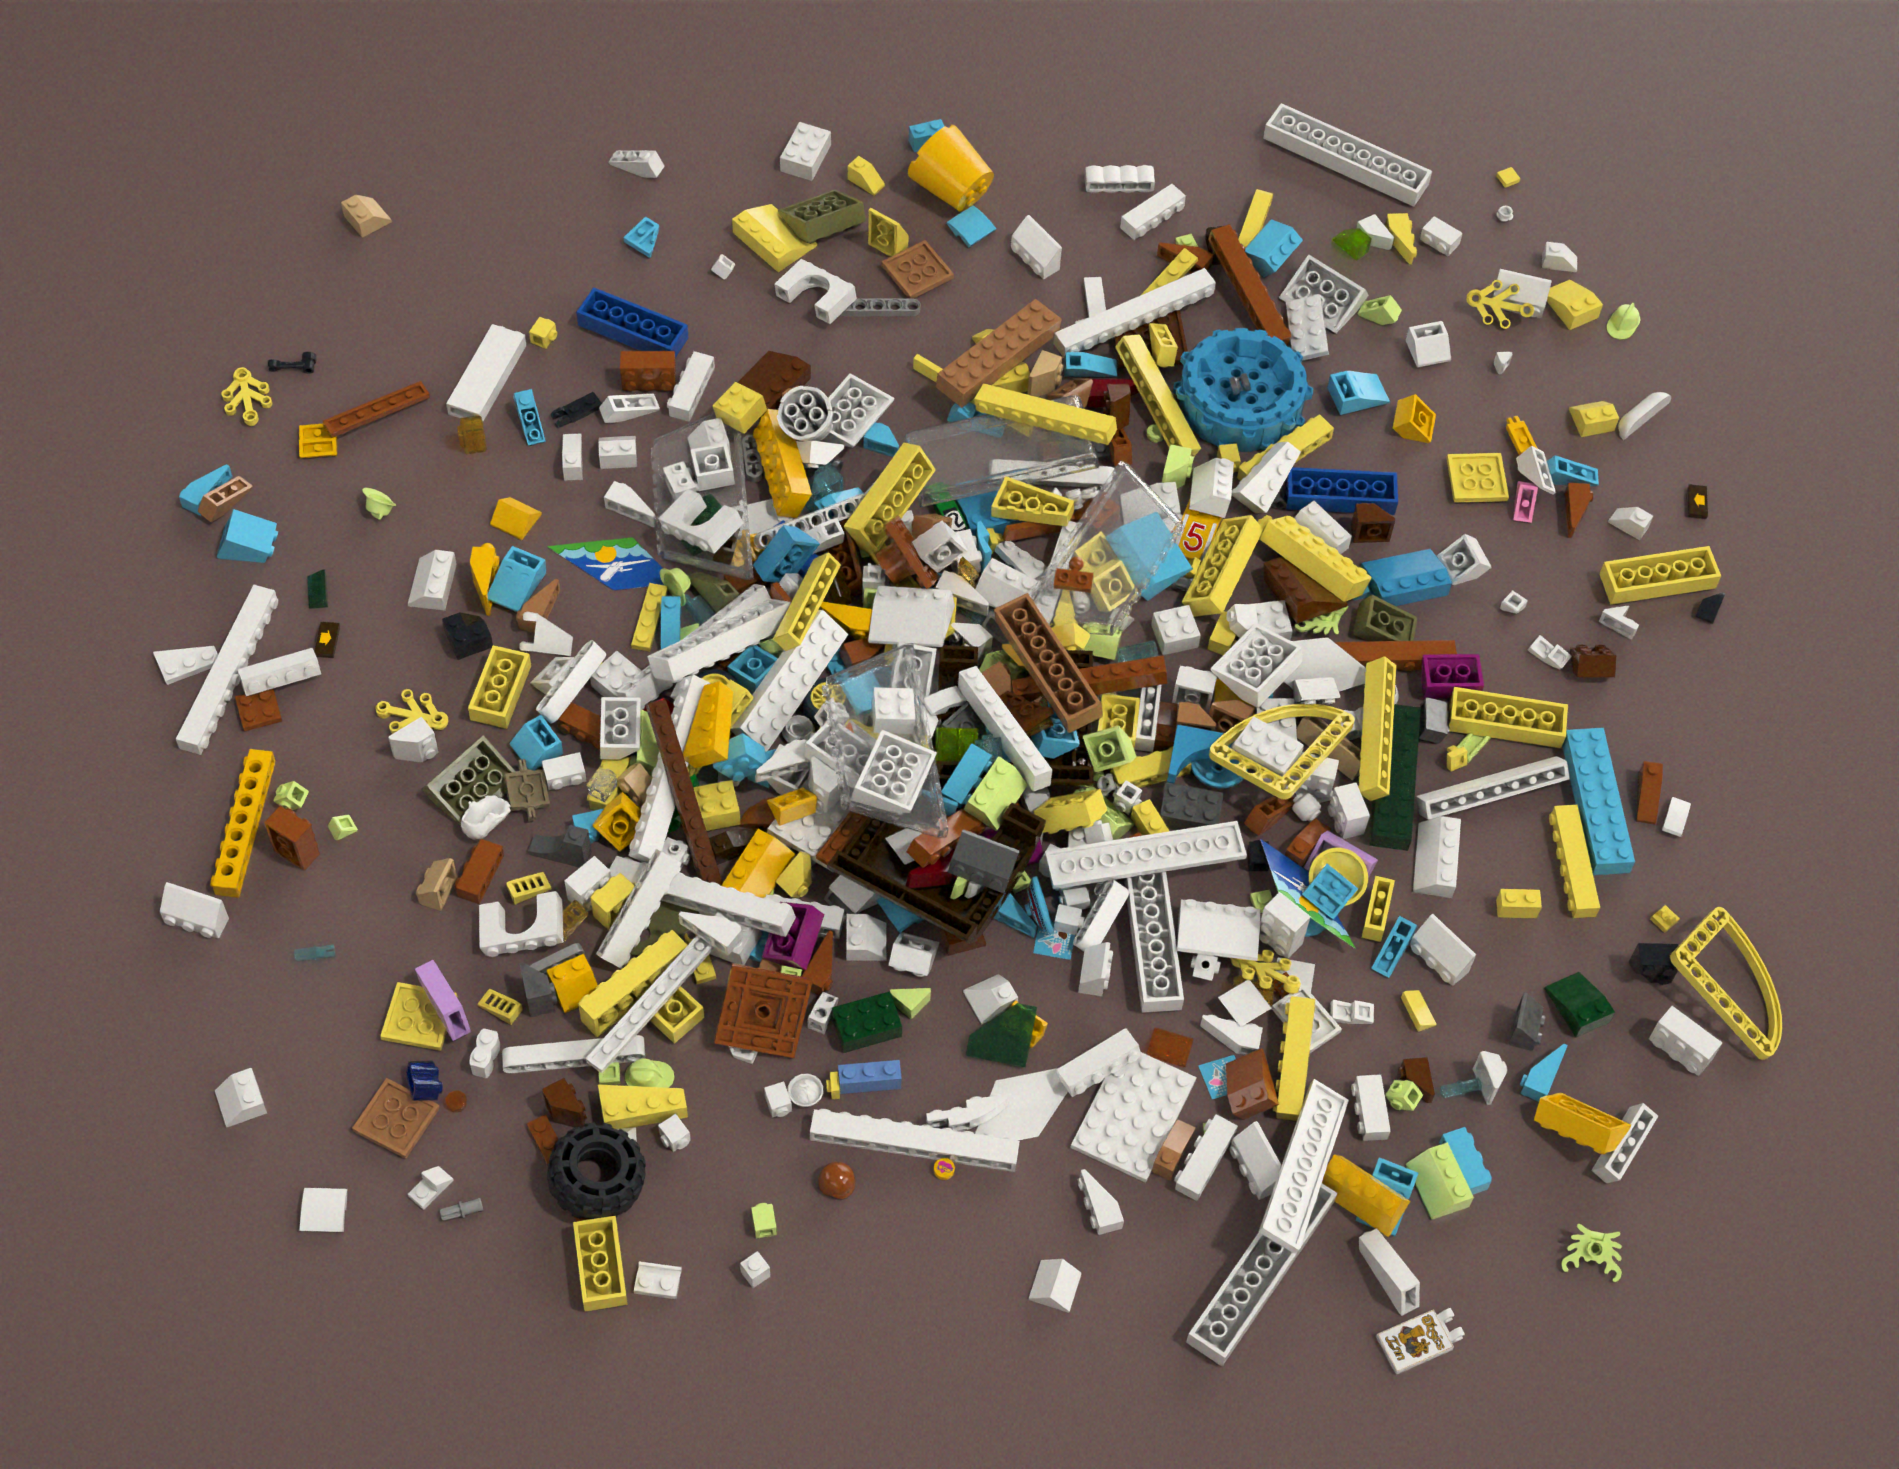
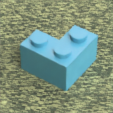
[909,119,945,152]

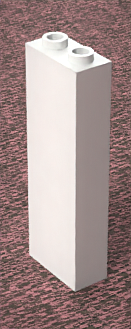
[446,324,526,425]

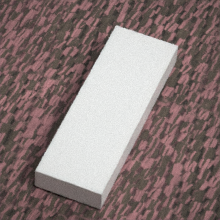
[1084,277,1106,317]

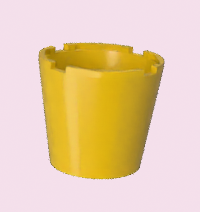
[908,124,994,212]

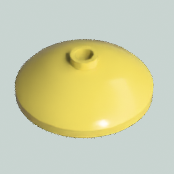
[1308,848,1368,906]

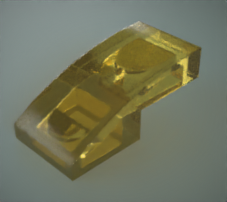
[958,557,979,589]

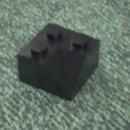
[442,612,493,660]
[1629,943,1678,985]

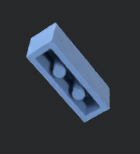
[838,1060,902,1094]

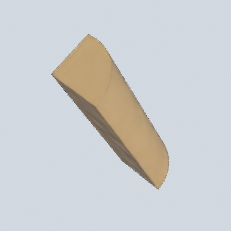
[1296,716,1361,780]

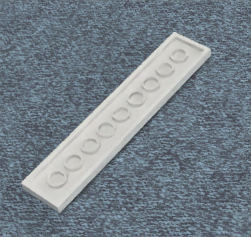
[1045,821,1247,889]
[1259,1079,1349,1254]

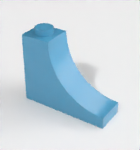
[1167,725,1223,784]

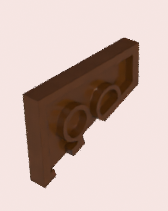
[999,691,1054,733]

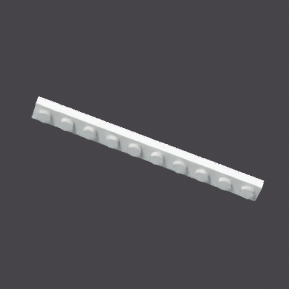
[586,912,732,1073]

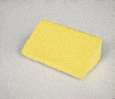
[1401,990,1437,1032]

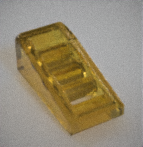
[563,900,589,943]

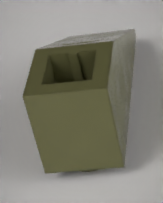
[687,572,739,612]

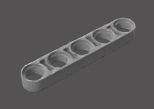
[839,298,921,316]

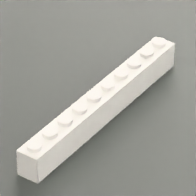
[1053,268,1216,358]
[616,584,771,710]
[176,585,278,755]
[629,675,711,863]
[609,856,796,937]
[810,1109,1020,1172]

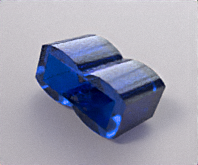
[406,1061,443,1101]

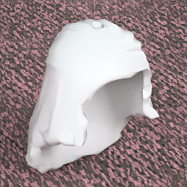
[461,795,511,841]

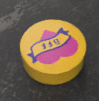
[934,1158,955,1180]

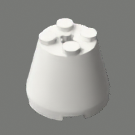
[777,386,833,441]

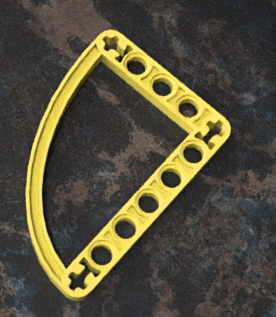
[1209,703,1354,800]
[1670,907,1782,1060]

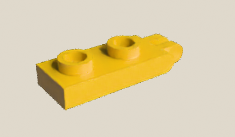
[1506,416,1538,455]

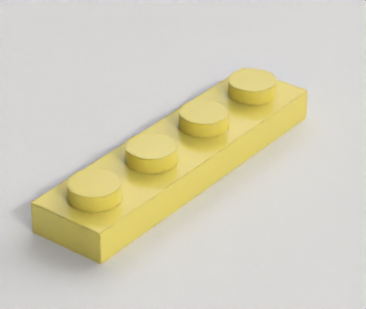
[1140,248,1198,296]
[631,583,668,652]

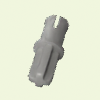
[440,1198,484,1221]

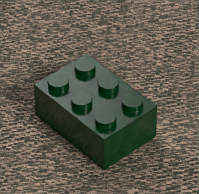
[832,991,902,1053]

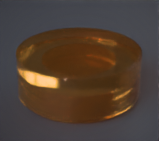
[446,1090,467,1112]

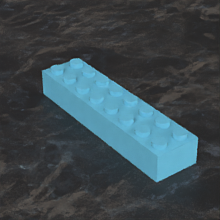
[1562,728,1635,875]

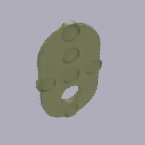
[630,900,699,957]

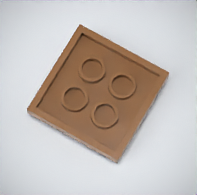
[882,240,954,299]
[352,1078,440,1159]

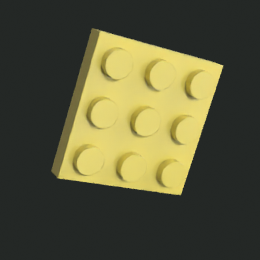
[1446,453,1509,503]
[380,982,457,1051]

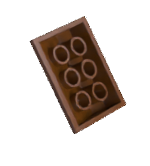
[737,351,811,420]
[1264,557,1348,623]

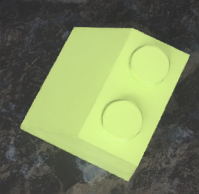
[1162,444,1194,488]
[1083,725,1137,772]

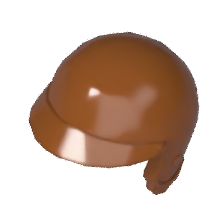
[818,1162,856,1199]

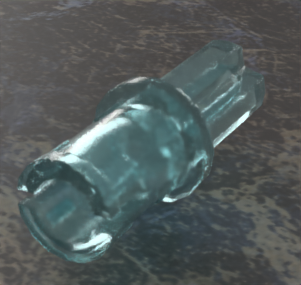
[294,944,336,961]
[1440,1077,1482,1098]

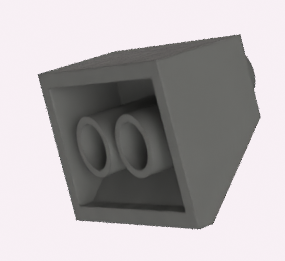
[948,829,1019,893]

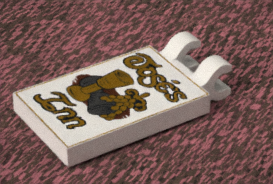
[1376,1308,1465,1375]

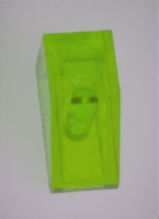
[1332,228,1372,261]

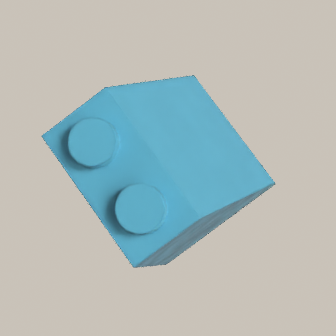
[216,509,278,563]

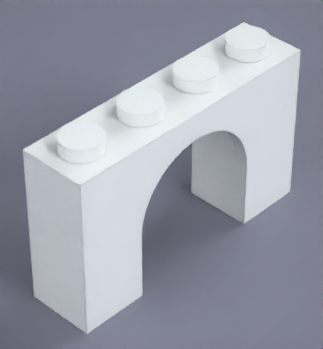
[774,259,857,324]
[658,489,744,553]
[479,891,563,957]

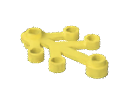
[1466,280,1534,329]
[222,367,273,426]
[375,689,449,734]
[1230,950,1301,994]

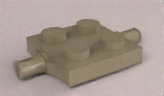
[504,759,550,821]

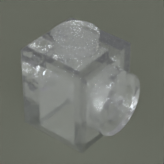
[587,767,617,803]

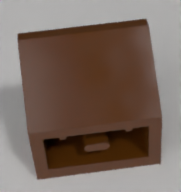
[1103,384,1131,432]
[1570,644,1617,678]
[542,1078,587,1128]

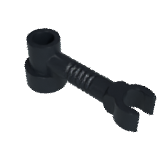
[268,352,316,374]

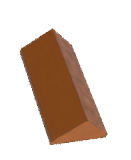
[823,519,863,597]

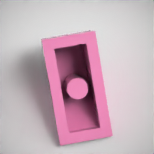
[1513,481,1538,523]

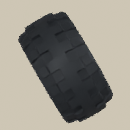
[547,1122,646,1220]

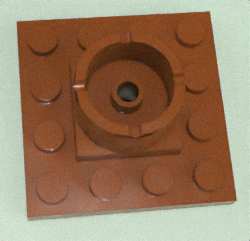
[875,515,939,589]
[714,963,813,1058]

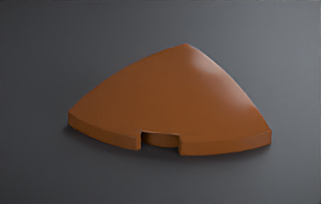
[739,797,775,828]

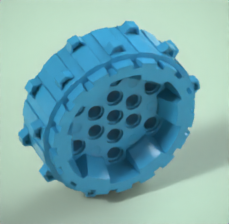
[1173,328,1313,452]

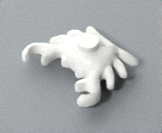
[1064,486,1099,510]

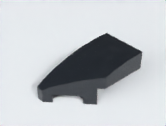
[1695,592,1725,624]

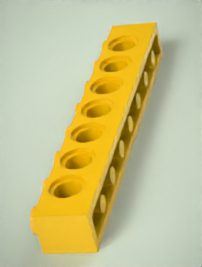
[210,749,276,898]

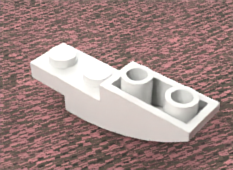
[926,1093,1008,1132]

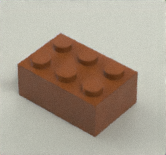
[620,351,676,391]
[264,805,320,871]

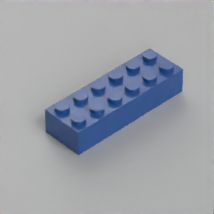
[576,287,689,358]
[1285,467,1398,515]

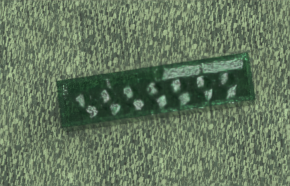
[1369,704,1421,851]

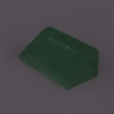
[307,569,328,609]

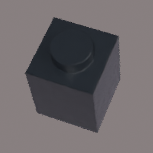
[1247,840,1269,871]

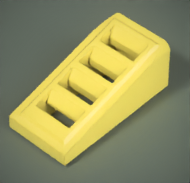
[506,872,552,905]
[478,989,523,1025]

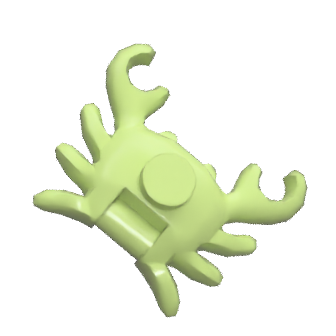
[1295,606,1348,635]
[1561,1223,1622,1282]

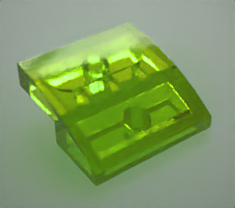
[935,727,978,763]

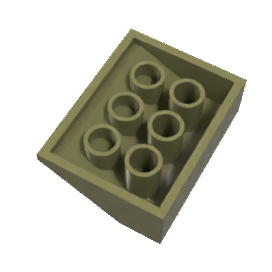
[778,189,866,243]
[422,735,516,826]

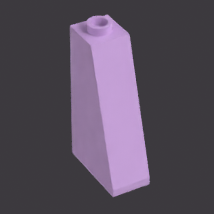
[415,960,471,1041]

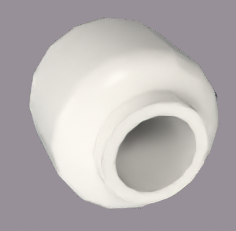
[1292,793,1321,822]

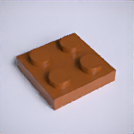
[235,688,282,732]

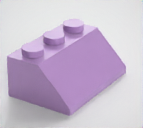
[1304,831,1378,878]

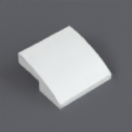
[300,1188,348,1232]

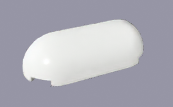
[1618,392,1671,440]

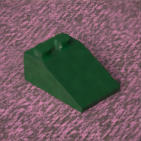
[1544,972,1615,1038]

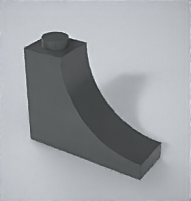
[528,825,592,868]

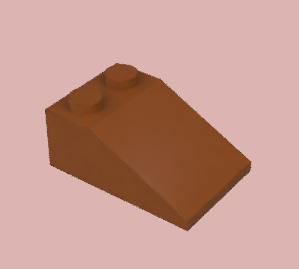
[1226,1048,1279,1120]

